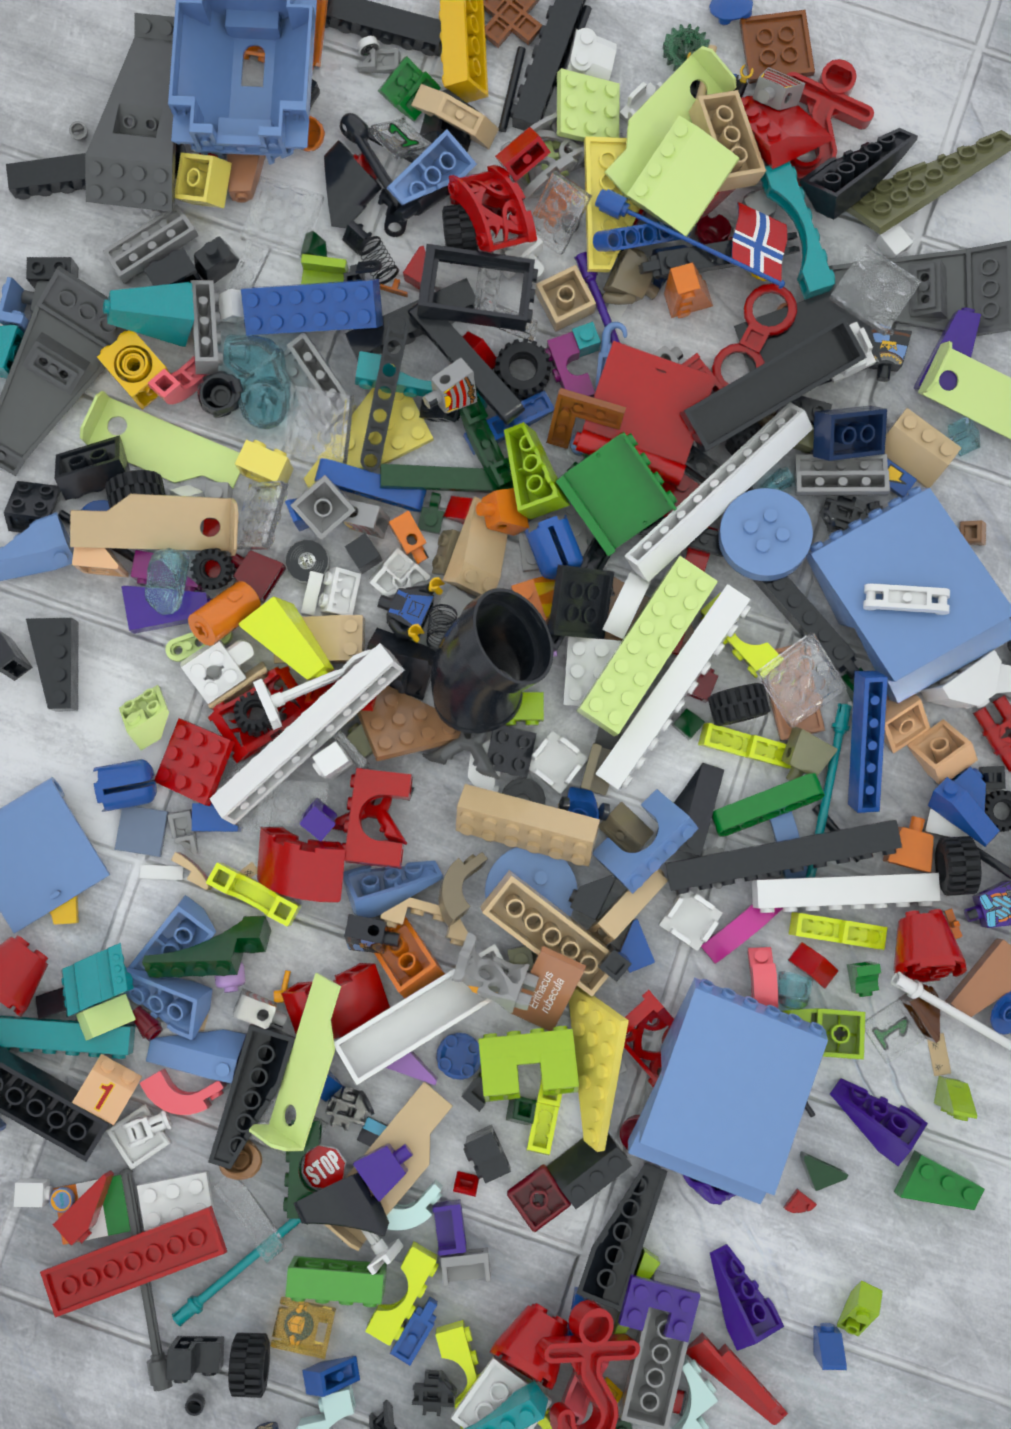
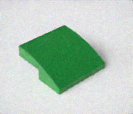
[378,56,441,121]

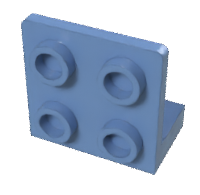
[0,277,30,334]

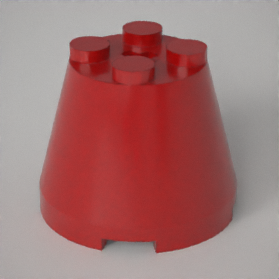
[893,909,967,983]
[0,935,49,1017]
[489,1303,569,1390]

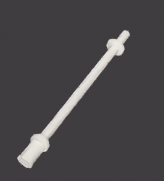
[891,972,1011,1051]

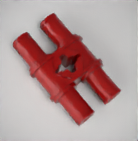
[973,695,1011,772]

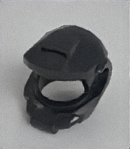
[197,371,244,418]

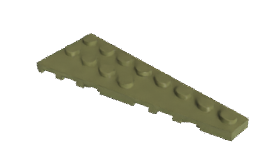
[846,130,1011,235]

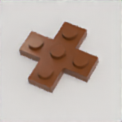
[483,0,542,48]

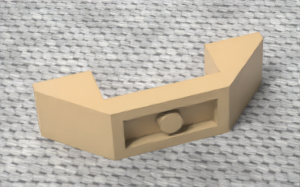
[411,84,499,149]
[379,897,468,947]

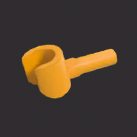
[274,970,291,1003]

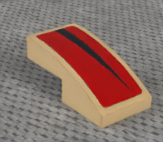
[171,852,212,890]

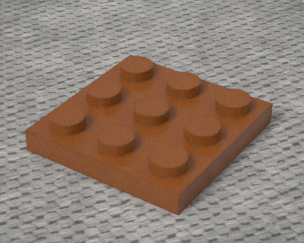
[739,9,815,84]

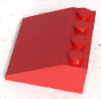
[741,96,833,169]

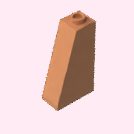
[227,154,266,203]
[945,938,1011,1017]

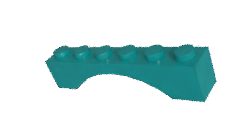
[760,161,835,300]
[355,351,488,408]
[464,1381,548,1429]

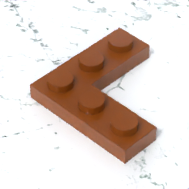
[546,388,626,449]

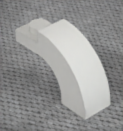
[602,569,653,639]

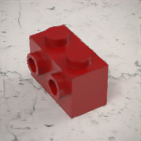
[495,127,551,182]

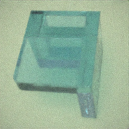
[948,417,981,456]

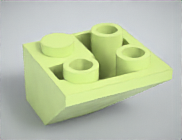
[119,685,169,750]

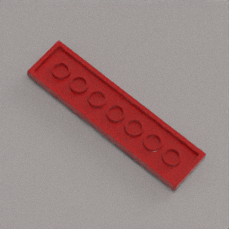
[40,1205,228,1318]

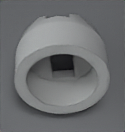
[69,121,88,141]

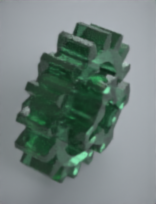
[662,24,710,71]

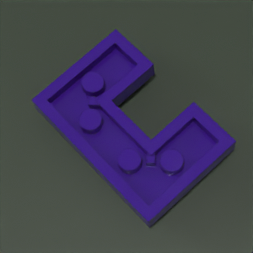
[618,1275,701,1342]

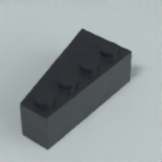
[26,618,79,712]

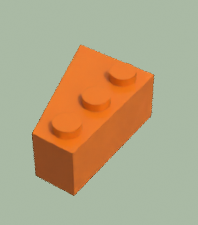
[664,262,713,318]

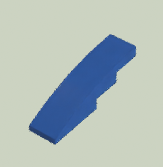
[463,390,554,455]

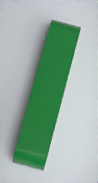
[712,773,825,837]

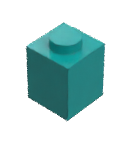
[572,322,601,358]

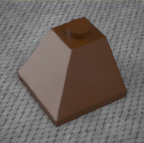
[898,984,940,1043]

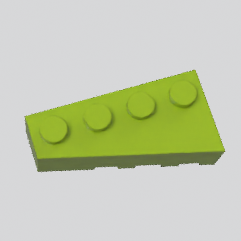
[504,422,570,520]

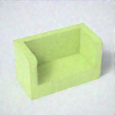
[76,994,136,1041]

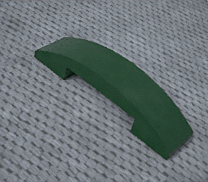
[459,396,513,487]

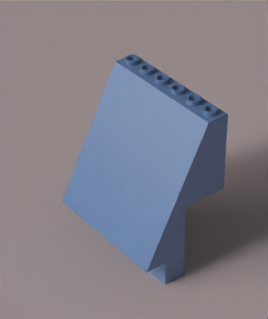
[806,486,1011,703]
[628,977,828,1204]

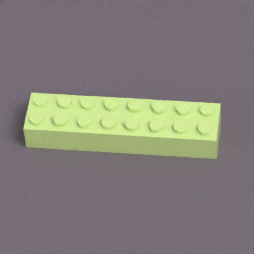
[576,556,718,736]

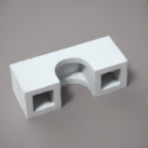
[312,741,355,780]

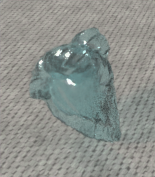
[145,548,190,615]

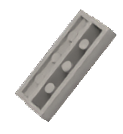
[103,204,198,283]
[272,332,356,434]
[795,454,890,496]

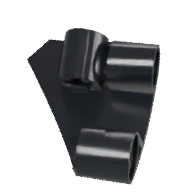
[324,140,382,228]
[293,1173,389,1237]

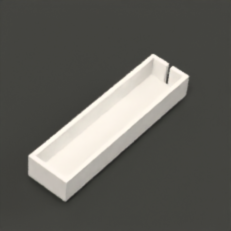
[334,944,508,1086]

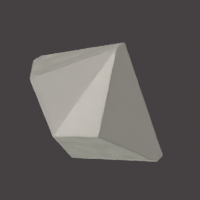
[290,475,356,540]

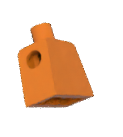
[476,488,529,536]
[388,510,429,564]
[883,816,934,873]

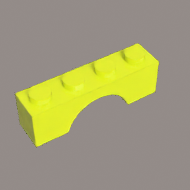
[700,592,783,680]
[206,862,302,927]
[365,1241,439,1346]
[435,1320,481,1429]

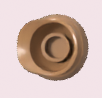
[219,1139,262,1180]

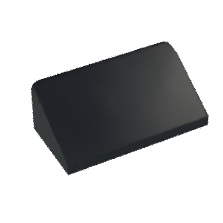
[35,987,66,1019]

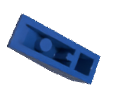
[928,777,1000,847]

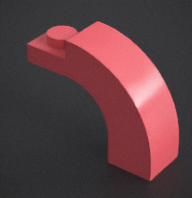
[140,1068,227,1115]

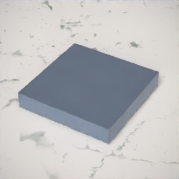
[114,806,169,857]

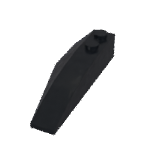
[800,128,918,220]
[208,1024,295,1169]
[576,1163,668,1311]

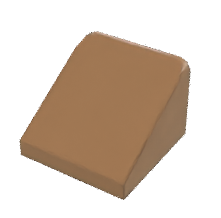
[959,520,986,545]

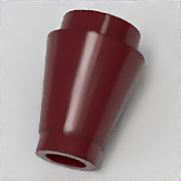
[133,1006,163,1041]

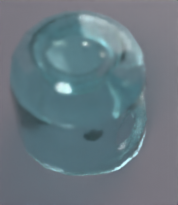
[778,971,813,1010]

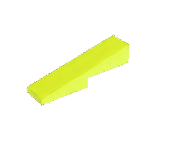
[698,723,791,769]
[789,912,888,950]
[526,1077,562,1156]

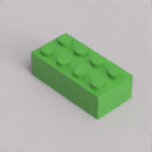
[285,1256,387,1307]

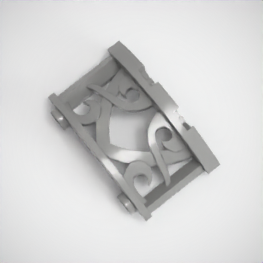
[500,111,585,199]

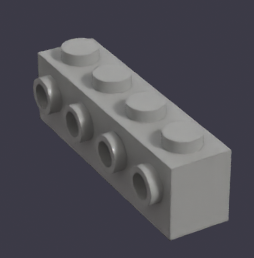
[191,280,223,374]

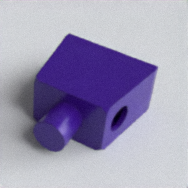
[353,1143,413,1201]

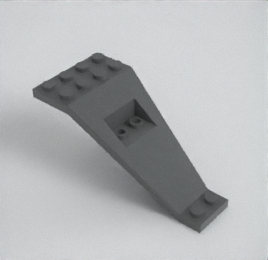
[85,13,176,212]
[829,240,1011,336]
[0,266,128,476]

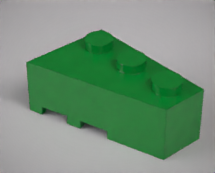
[894,1150,985,1210]

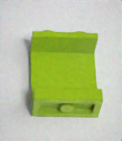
[301,254,348,284]

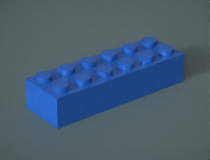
[241,279,383,335]

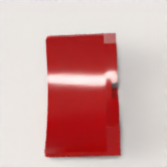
[257,827,345,902]
[281,963,390,1039]

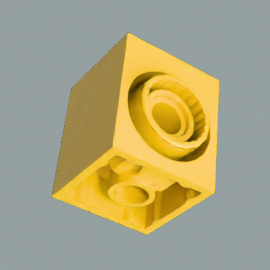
[97,330,171,410]

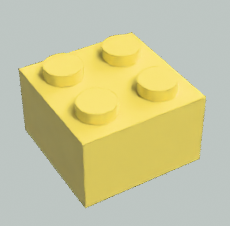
[175,153,232,208]
[235,440,294,493]

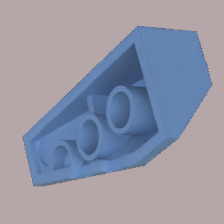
[387,129,477,205]
[0,512,74,581]
[343,861,443,918]
[128,895,216,971]
[123,968,213,1040]
[146,1029,247,1083]

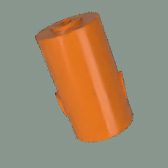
[188,581,261,646]

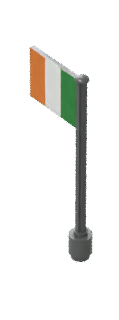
[53,1168,173,1391]

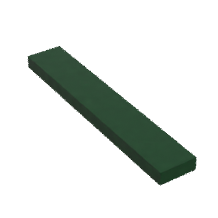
[380,464,514,493]

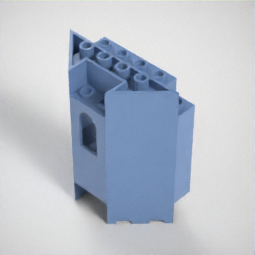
[168,0,317,165]

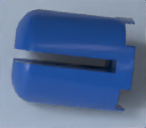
[524,515,583,580]
[93,759,157,812]

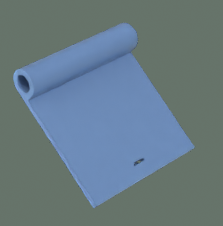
[0,777,110,934]

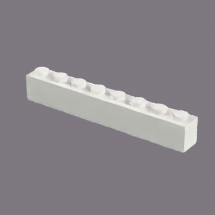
[752,873,941,913]

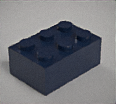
[813,405,887,461]

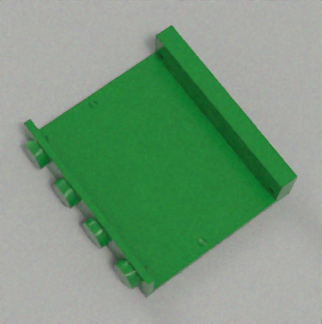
[556,431,677,556]

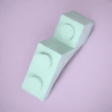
[671,1355,718,1429]
[296,1384,356,1429]

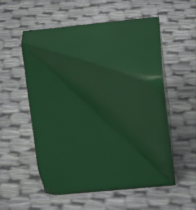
[301,231,327,257]
[672,708,705,740]
[506,1096,537,1125]

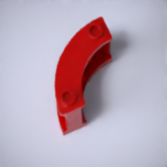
[448,165,537,252]
[208,666,308,763]
[624,990,674,1088]

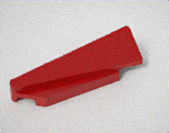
[686,1332,788,1425]

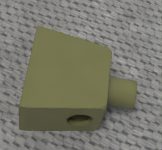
[782,726,838,781]

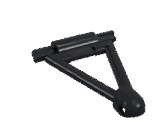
[339,113,450,222]

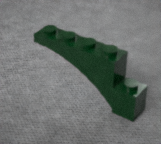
[142,916,271,978]

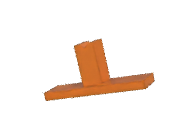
[380,278,408,297]
[944,908,963,939]

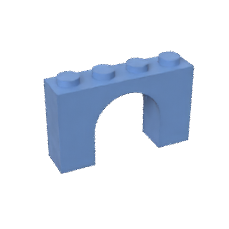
[593,789,699,894]

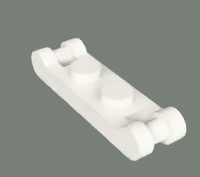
[863,584,950,615]

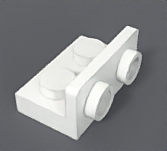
[319,567,361,615]

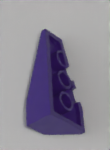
[830,1078,928,1166]
[710,1244,784,1351]

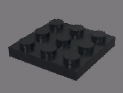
[548,564,614,639]

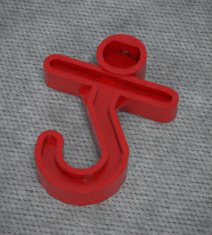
[787,59,874,186]
[536,1300,640,1429]

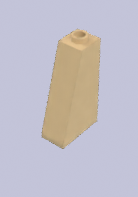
[588,868,668,945]

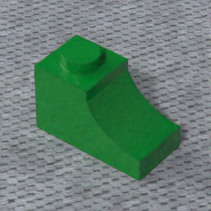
[847,961,881,997]

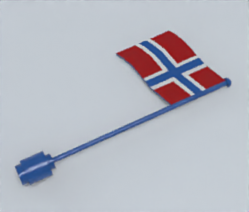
[595,189,787,289]

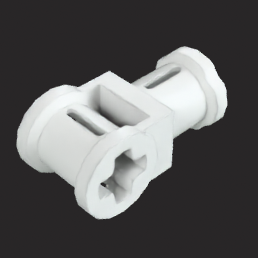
[121,1110,173,1148]

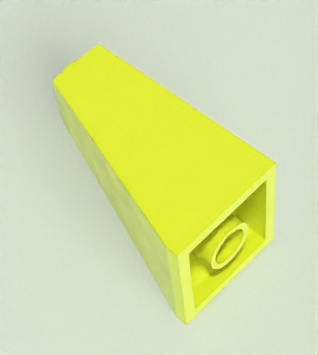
[238,596,334,681]

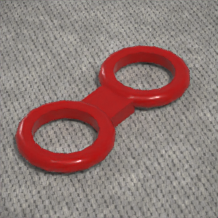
[712,283,797,387]

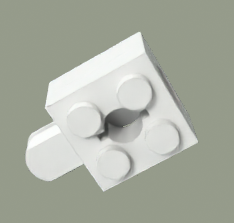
[484,212,544,283]
[181,639,254,704]

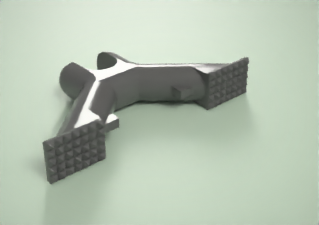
[422,732,500,779]

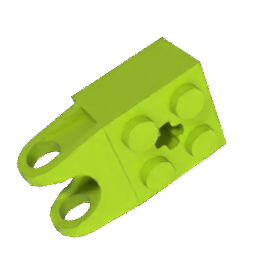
[781,1008,866,1060]

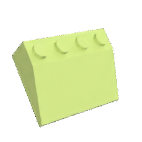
[627,116,739,237]

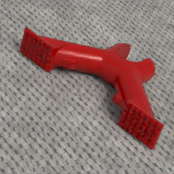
[332,798,407,845]

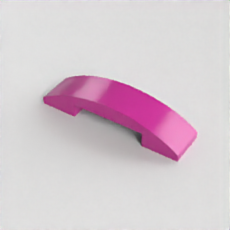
[701,904,783,964]

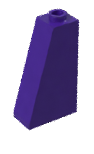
[914,308,981,391]
[121,586,213,634]

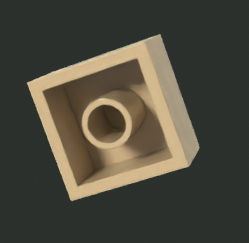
[535,265,596,332]

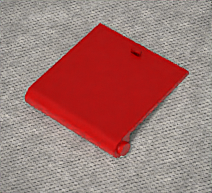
[573,341,717,486]

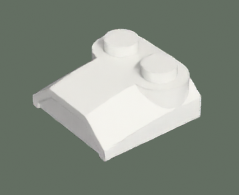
[566,28,617,81]

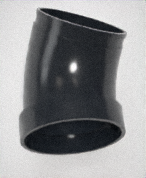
[431,588,554,734]

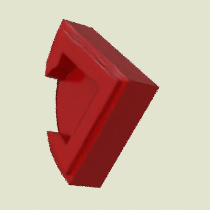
[783,1189,817,1213]

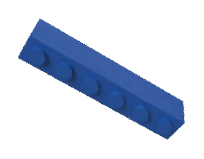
[848,670,888,813]

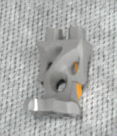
[452,932,539,1013]

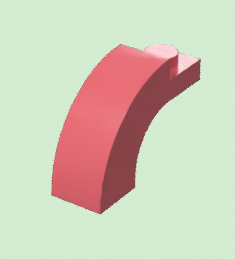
[148,356,210,404]
[747,947,778,1008]
[561,1361,609,1425]

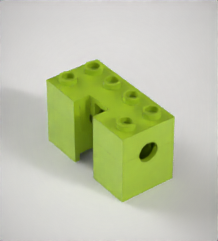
[478,1026,579,1102]

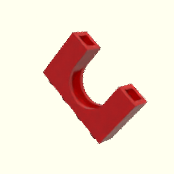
[342,768,413,869]

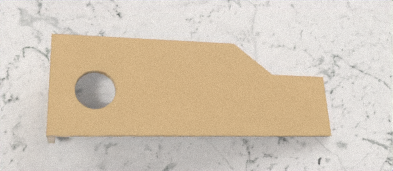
[70,494,239,556]
[324,1082,453,1251]

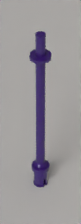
[574,252,620,344]

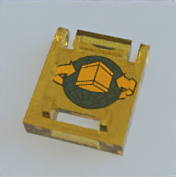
[270,1297,336,1359]

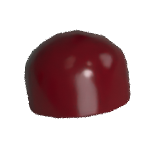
[695,214,732,245]

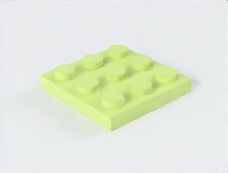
[557,68,620,142]

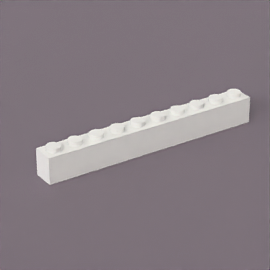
[625,402,813,582]
[596,584,752,790]
[210,643,404,825]

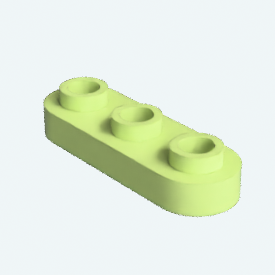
[165,632,233,662]

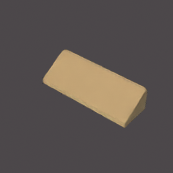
[207,662,269,709]

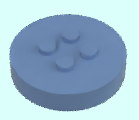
[718,488,813,581]
[485,847,577,916]

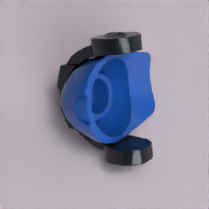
[558,787,610,821]

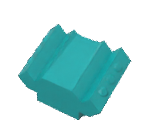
[61,943,134,1017]

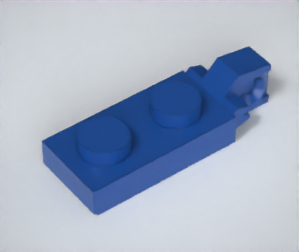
[390,1297,438,1366]

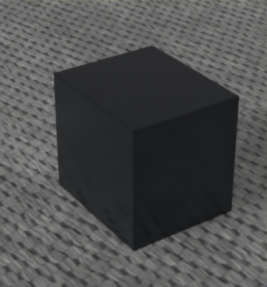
[344,533,383,574]

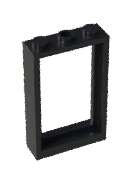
[417,244,538,332]

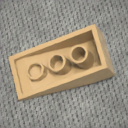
[443,497,508,597]
[274,615,365,664]

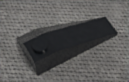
[655,763,724,857]

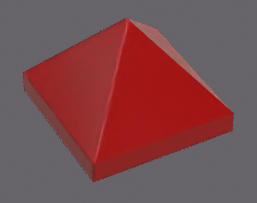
[453,1171,479,1197]

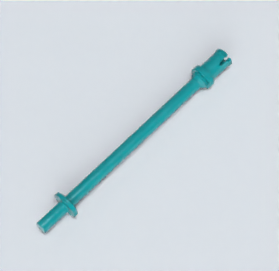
[806,703,852,878]
[172,1219,301,1327]

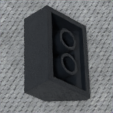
[54,435,130,500]
[366,627,436,700]
[547,1132,632,1209]

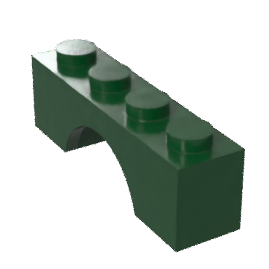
[283,1118,322,1219]

